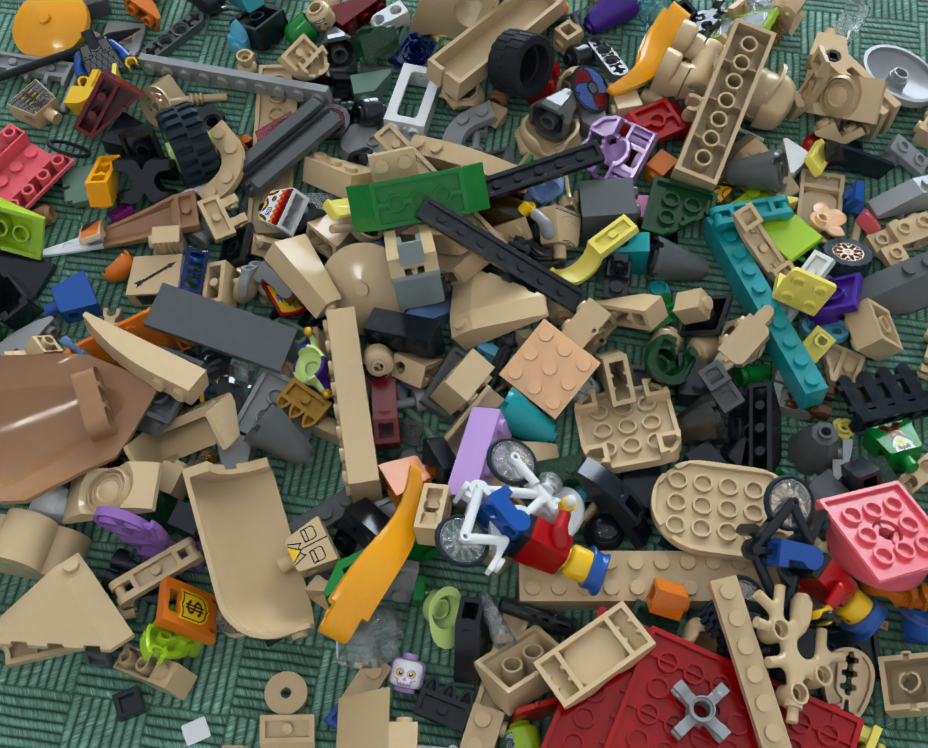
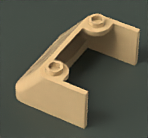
[123,392,240,464]

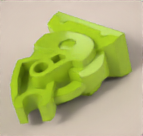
[139,604,204,666]

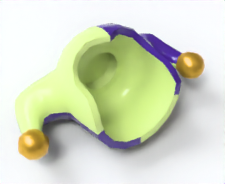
[293,327,332,399]

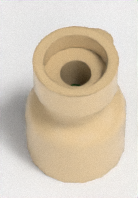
[236,49,258,73]

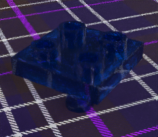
[388,31,443,77]

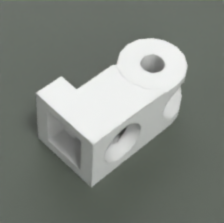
[370,0,411,36]

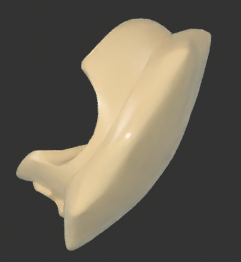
[514,114,583,160]

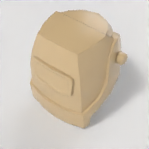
[770,0,806,37]

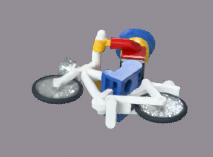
[434,438,611,596]

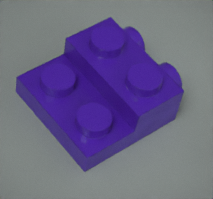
[808,272,864,326]

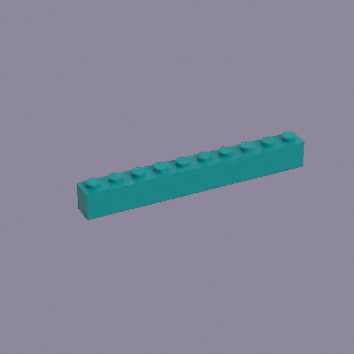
[702,215,829,410]

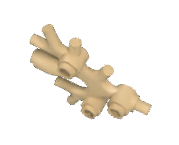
[752,584,846,724]

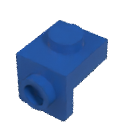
[842,180,865,217]

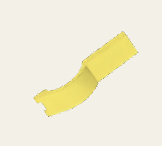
[549,214,639,285]

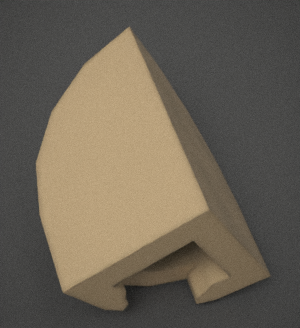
[312,415,340,446]

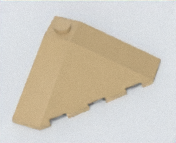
[450,270,549,350]
[0,553,135,653]

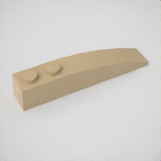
[410,134,528,194]
[83,312,209,405]

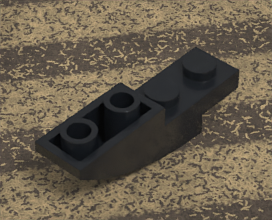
[574,457,653,549]

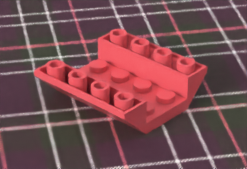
[0,123,75,210]

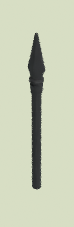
[0,28,141,82]

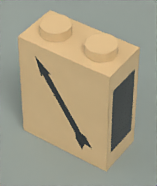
[125,254,194,307]

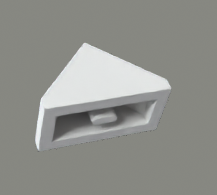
[780,138,808,180]

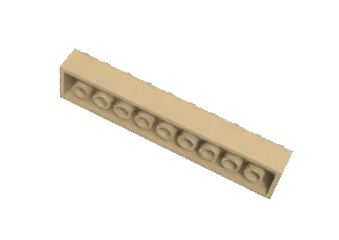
[517,551,780,610]

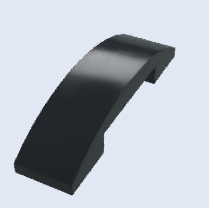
[197,349,247,435]

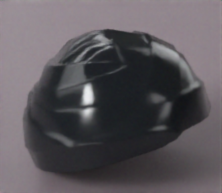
[583,513,625,551]

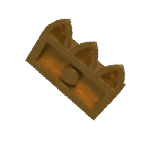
[276,377,333,428]

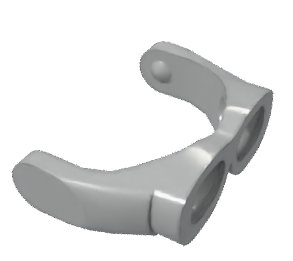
[238,261,262,297]

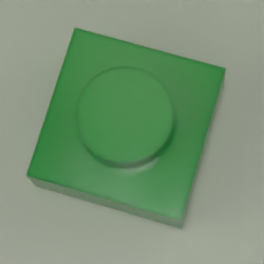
[410,575,430,608]

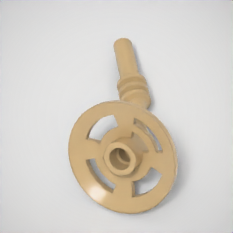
[140,86,227,128]

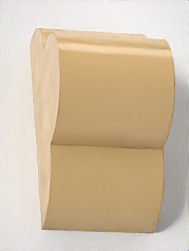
[0,508,92,581]

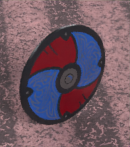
[571,65,610,113]

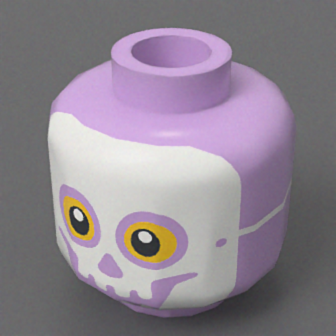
[389,652,426,694]

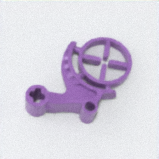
[93,506,206,573]

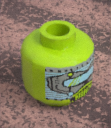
[504,720,542,748]

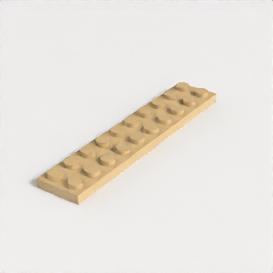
[247,64,299,238]

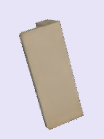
[442,384,504,448]

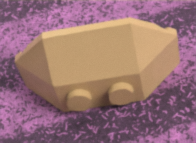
[726,133,801,197]

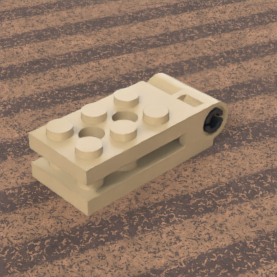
[825,48,902,142]

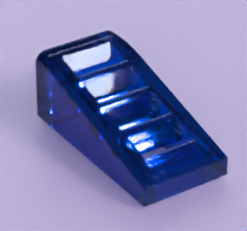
[178,246,210,295]

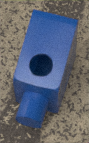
[42,270,103,324]

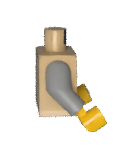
[518,201,581,261]

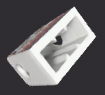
[258,188,310,237]

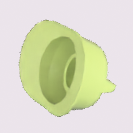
[422,586,461,649]

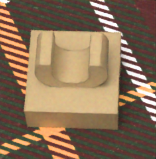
[724,0,750,18]

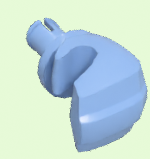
[524,177,564,205]

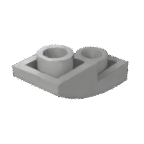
[827,438,853,484]

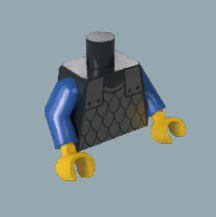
[73,28,139,86]

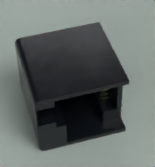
[0,269,45,331]

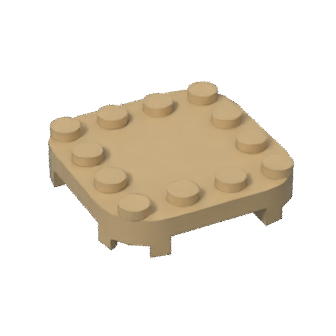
[574,378,682,474]

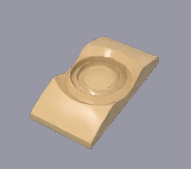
[804,69,888,125]
[795,168,845,246]
[62,461,163,524]
[533,600,656,710]

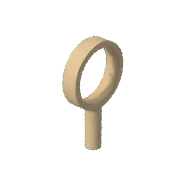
[329,217,384,243]

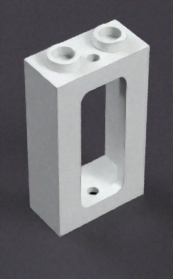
[383,63,442,136]

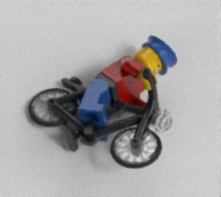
[713,474,888,643]

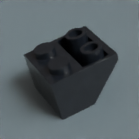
[333,497,391,557]

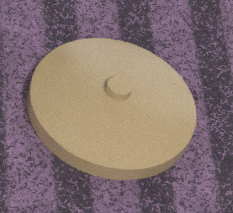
[324,242,406,335]

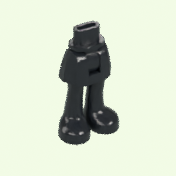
[101,548,187,606]

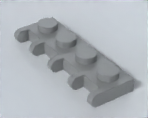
[0,51,74,88]

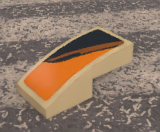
[79,218,108,245]

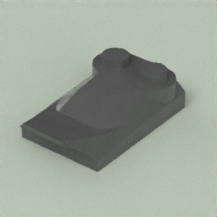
[137,345,206,438]

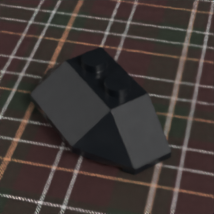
[728,381,782,473]

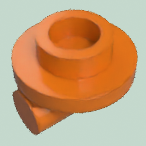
[237,134,253,151]

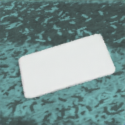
[181,716,211,746]

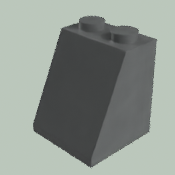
[578,177,641,244]

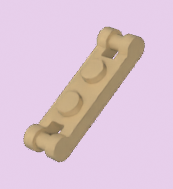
[108,537,205,608]

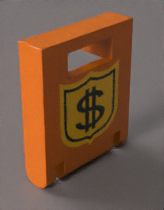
[155,576,218,645]

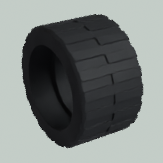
[487,28,555,99]

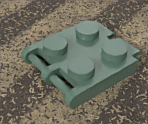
[61,164,94,209]

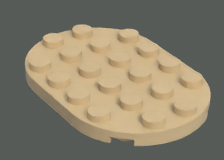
[650,460,806,563]

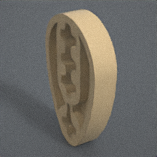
[821,647,875,718]

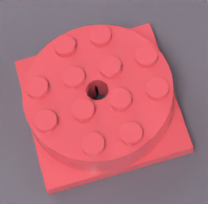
[814,480,928,592]

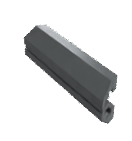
[238,97,344,198]

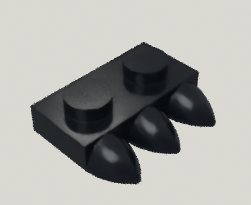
[412,675,473,734]

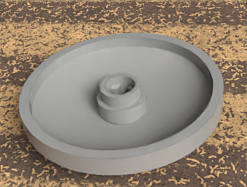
[860,44,928,108]

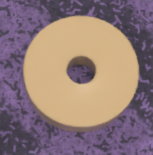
[264,671,308,714]

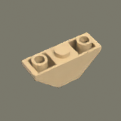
[437,251,489,286]

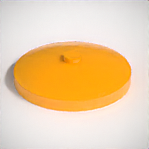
[12,0,91,61]

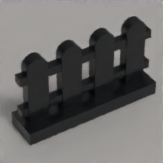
[834,363,928,434]

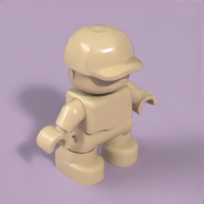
[649,18,796,130]

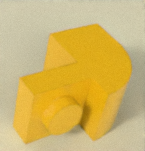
[63,69,101,115]

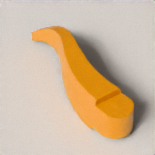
[605,1,691,96]
[318,464,423,644]

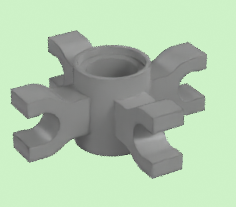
[670,679,731,744]

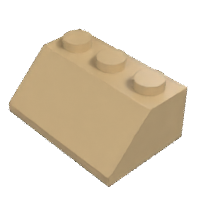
[474,625,559,717]

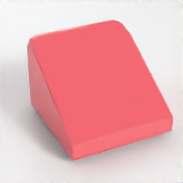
[855,208,881,235]

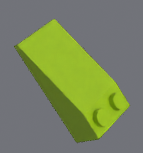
[730,188,823,262]
[0,198,46,260]

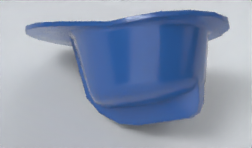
[900,608,928,644]

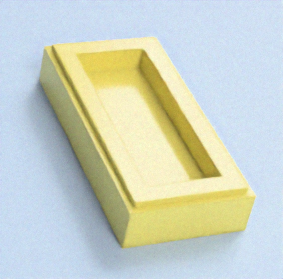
[803,138,829,177]

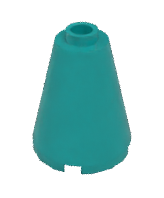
[499,386,558,443]

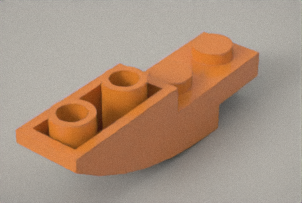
[123,0,161,32]

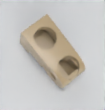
[896,453,928,496]

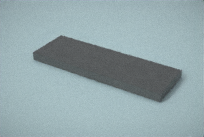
[143,283,298,374]

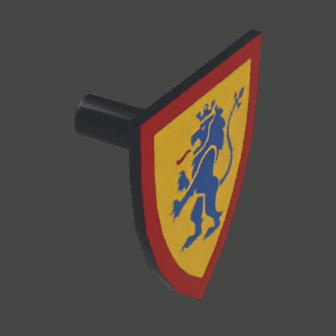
[260,282,308,320]

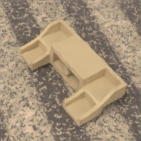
[862,211,928,268]

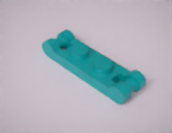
[709,195,794,232]

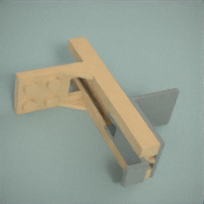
[368,146,445,310]

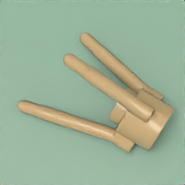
[549,175,579,213]

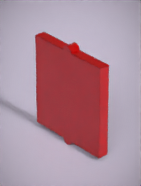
[509,697,559,725]

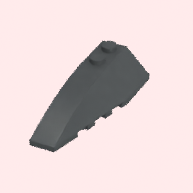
[839,251,928,321]

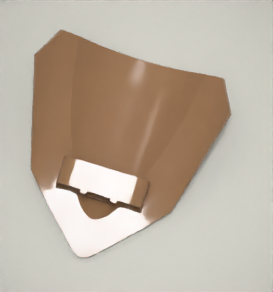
[0,353,157,505]

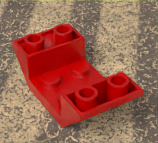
[611,97,692,166]

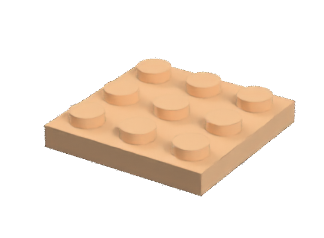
[499,319,601,420]

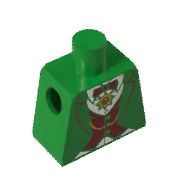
[862,418,922,474]

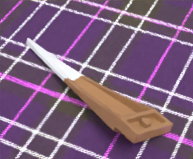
[42,190,202,258]

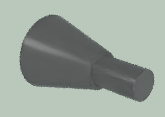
[356,61,394,75]

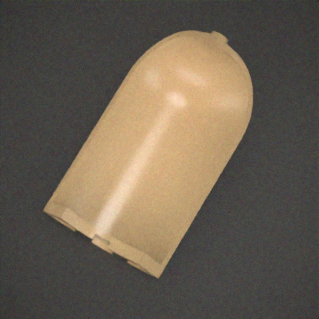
[182,457,316,641]

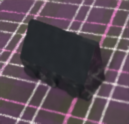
[363,307,446,357]

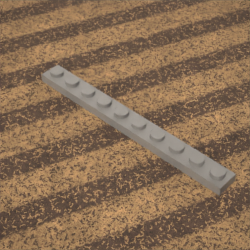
[137,53,333,105]

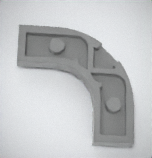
[442,100,497,146]

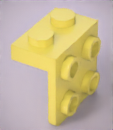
[771,267,837,317]

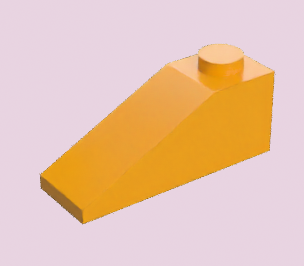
[84,155,121,209]

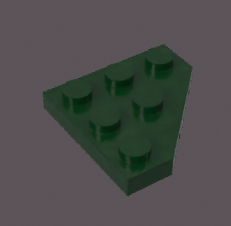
[640,175,718,238]

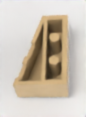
[302,152,373,199]

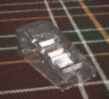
[480,591,517,651]

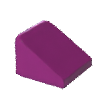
[106,203,136,223]

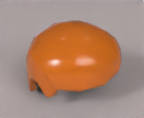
[101,250,133,283]

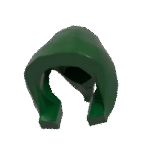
[643,334,699,385]

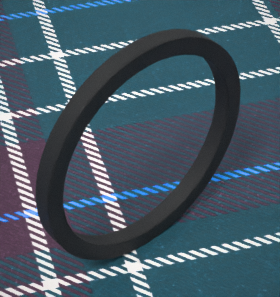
[47,139,91,159]

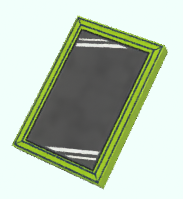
[709,7,779,40]

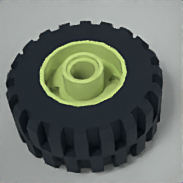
[156,101,220,189]

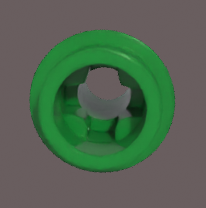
[734,364,771,387]

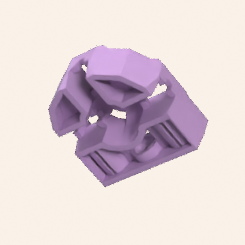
[581,115,659,186]

